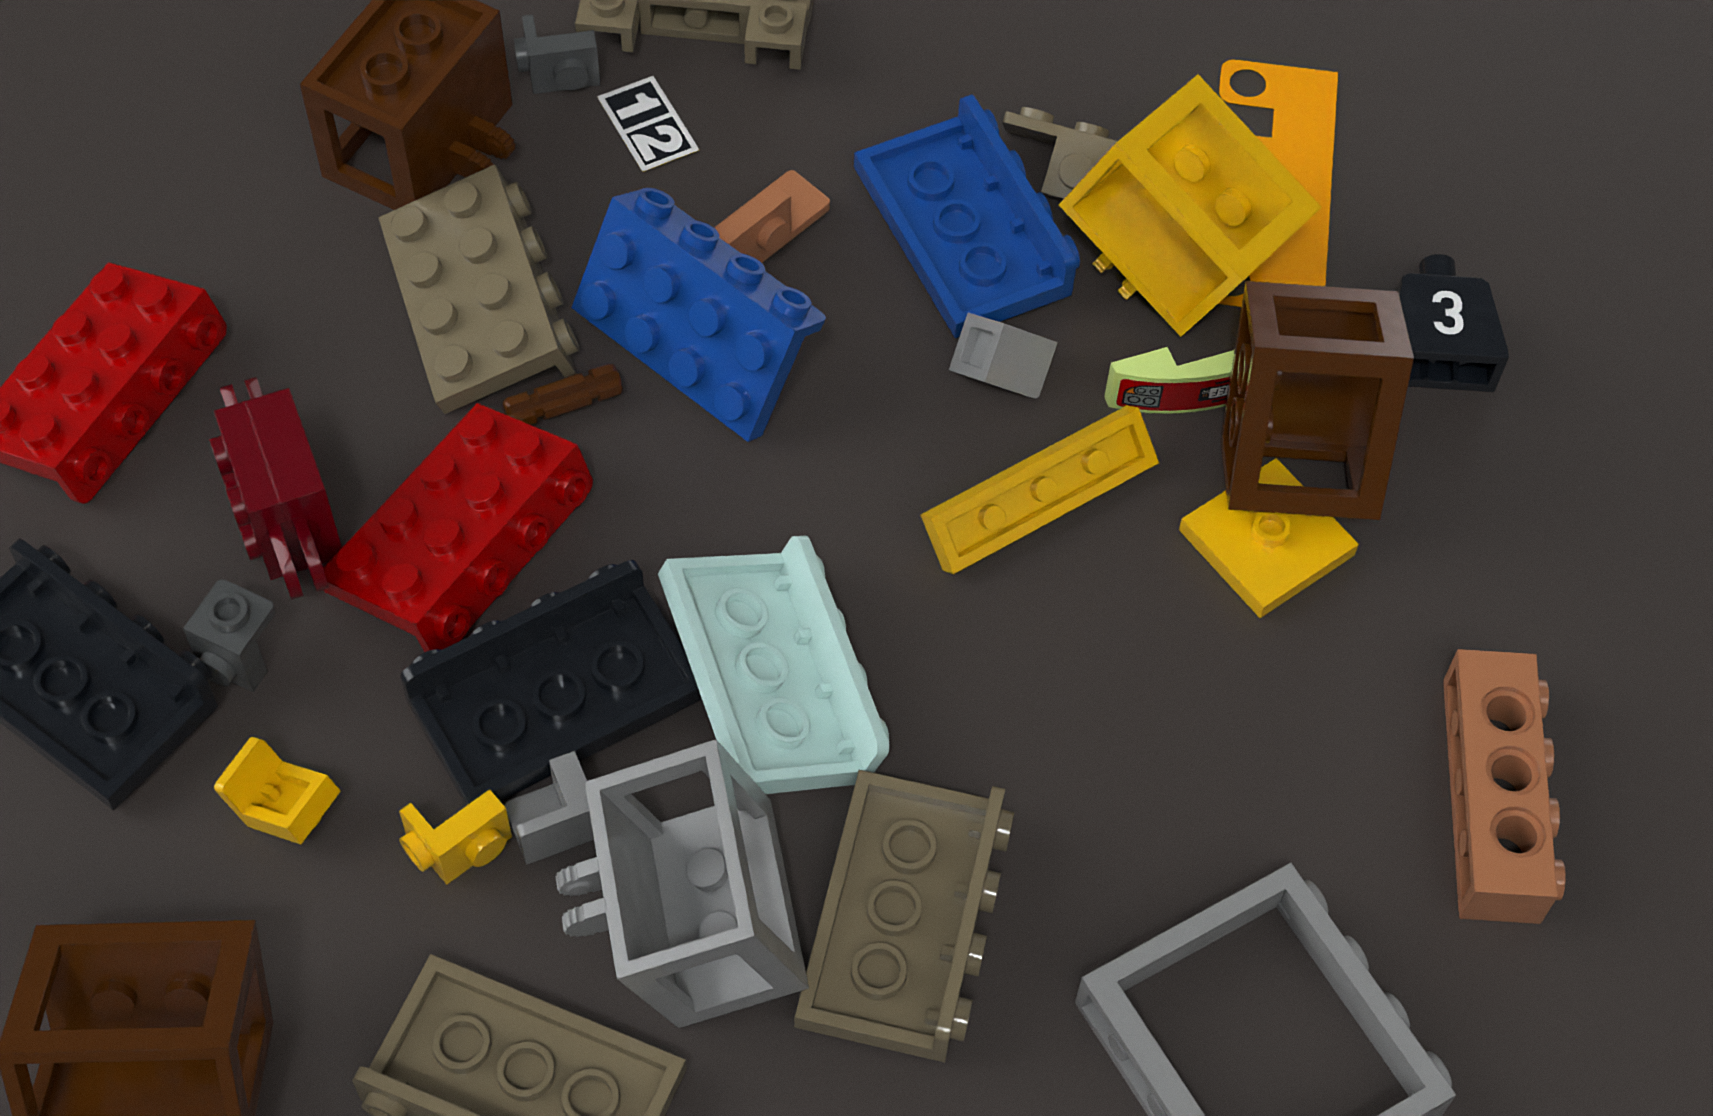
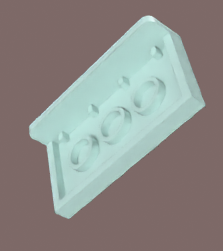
[658,535,889,794]

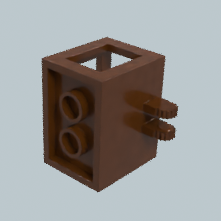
[300,0,516,210]
[1220,281,1414,520]
[0,920,273,1116]

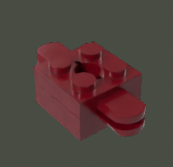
[209,377,342,600]

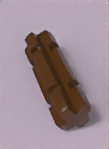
[502,364,623,425]

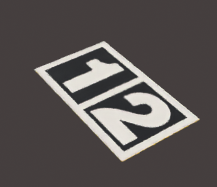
[597,76,699,172]

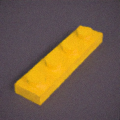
[921,405,1159,574]

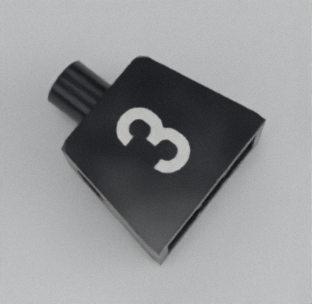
[1397,254,1509,392]

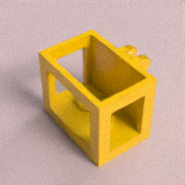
[1059,74,1322,337]

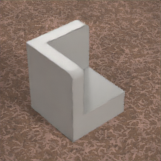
[949,313,1058,399]
[504,751,594,865]

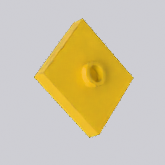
[1179,458,1359,618]

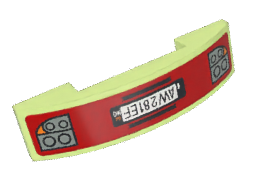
[1104,347,1235,414]

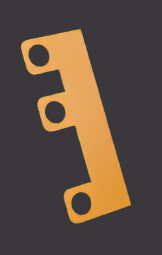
[1218,59,1338,307]

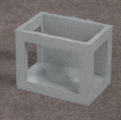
[555,739,809,1028]

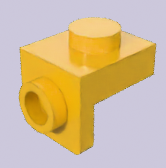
[214,737,341,845]
[399,789,512,885]

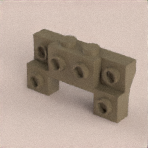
[575,0,814,70]

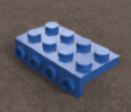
[854,94,1080,338]
[571,188,826,442]

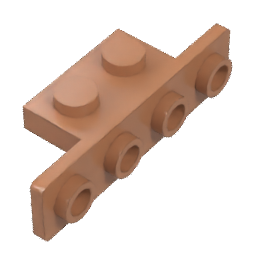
[714,170,830,263]

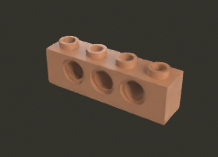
[1443,649,1566,924]

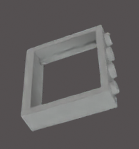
[1075,863,1456,1116]

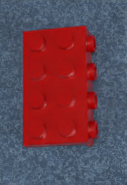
[0,262,227,504]
[323,403,593,652]

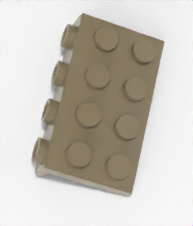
[378,165,580,414]
[794,770,1015,1063]
[352,954,687,1116]

